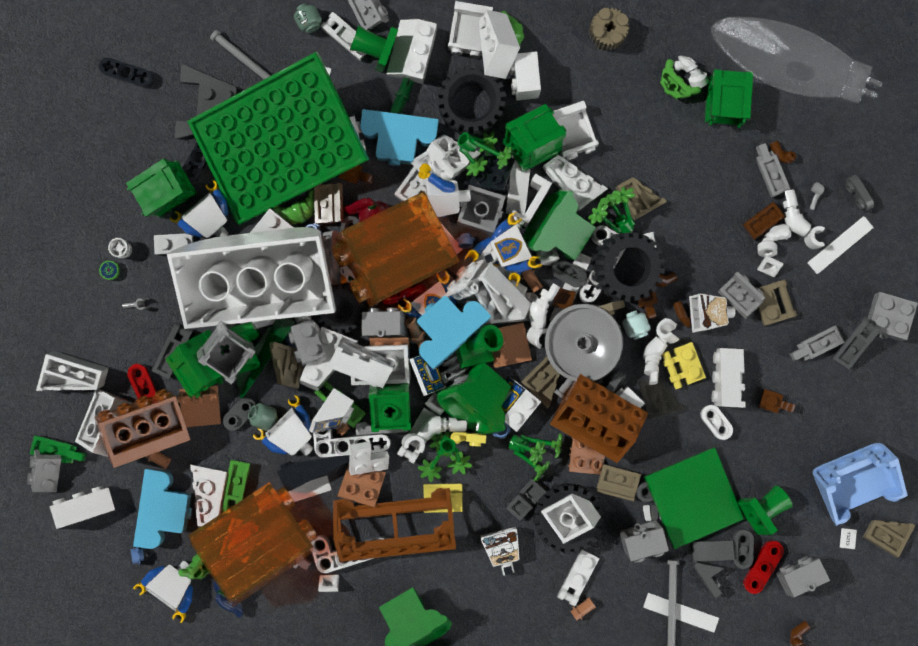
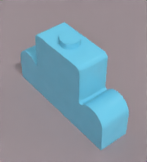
[360,109,439,166]
[417,296,492,370]
[133,468,192,549]

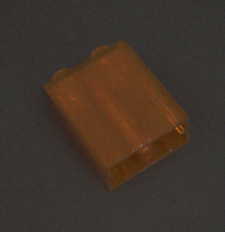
[331,191,460,307]
[188,482,317,607]

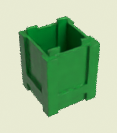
[704,69,753,129]
[503,104,567,172]
[126,158,198,217]
[165,330,224,398]
[369,383,411,432]

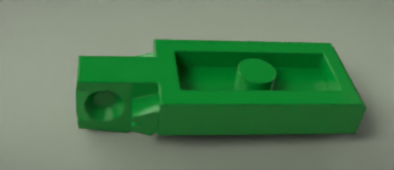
[29,435,87,463]

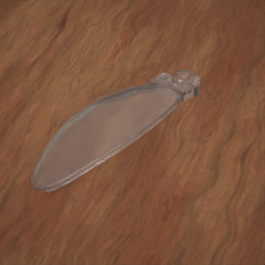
[711,17,882,104]

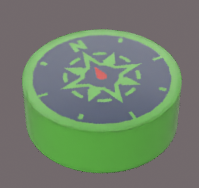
[99,261,120,280]

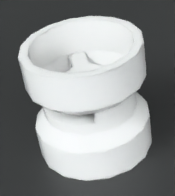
[108,238,132,259]

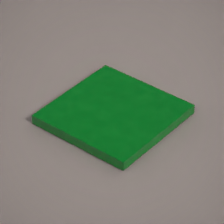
[644,447,743,549]

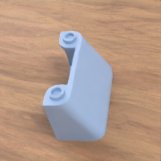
[813,443,908,526]

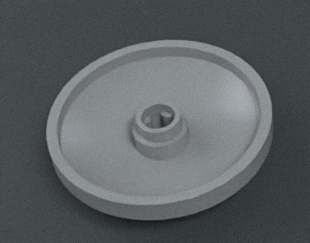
[545,304,623,381]

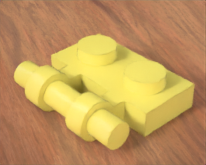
[662,342,706,389]
[450,432,486,447]

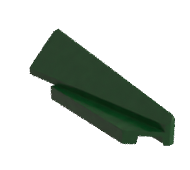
[236,318,296,399]

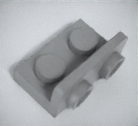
[348,0,389,31]

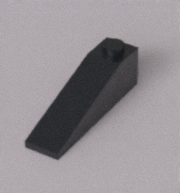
[277,455,350,492]

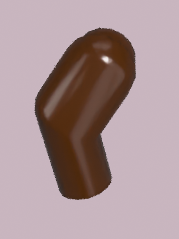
[769,141,796,164]
[655,271,678,287]
[673,301,692,327]
[790,620,811,646]

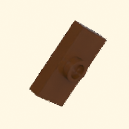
[742,201,785,240]

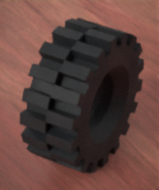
[316,286,365,334]

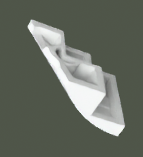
[411,134,481,180]

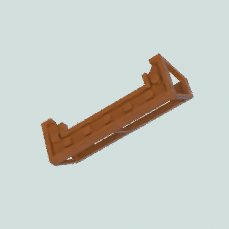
[333,488,456,562]

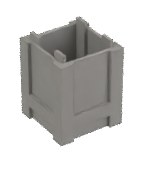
[197,321,256,385]

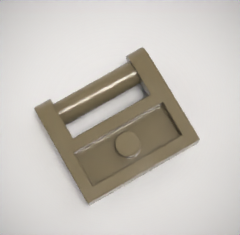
[758,279,797,326]

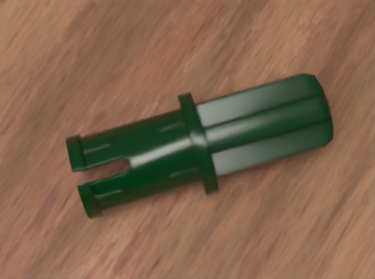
[391,78,414,114]

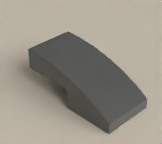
[506,477,547,521]
[692,540,735,561]

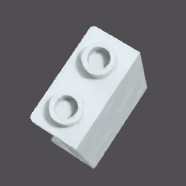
[448,1,493,58]
[553,101,599,160]
[512,174,552,228]

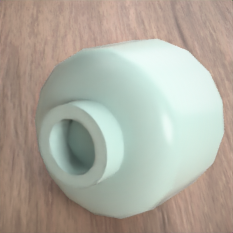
[622,310,650,340]

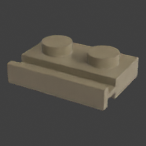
[314,183,344,225]
[596,464,641,501]

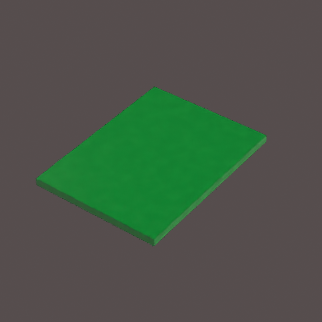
[187,52,369,225]

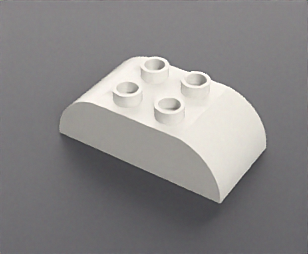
[167,227,336,329]

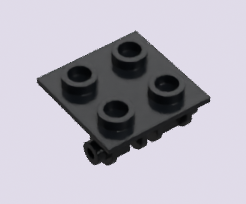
[468,155,515,193]

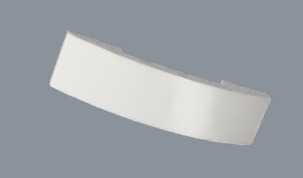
[506,156,530,215]

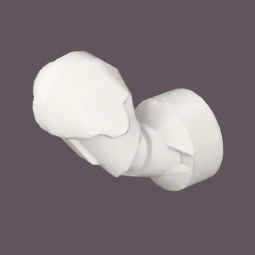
[674,55,709,88]
[758,224,791,257]

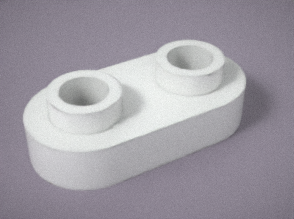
[701,405,733,440]

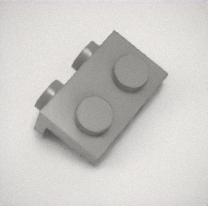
[718,272,765,319]
[288,320,325,367]
[27,450,61,492]

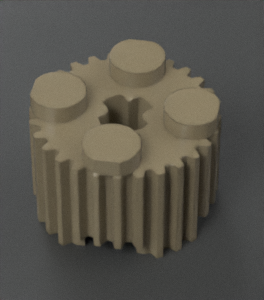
[589,8,629,51]

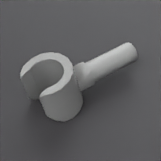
[809,182,824,210]
[122,298,150,310]

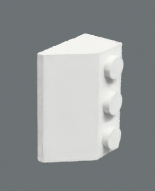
[386,19,437,84]
[351,345,411,385]
[75,389,132,457]

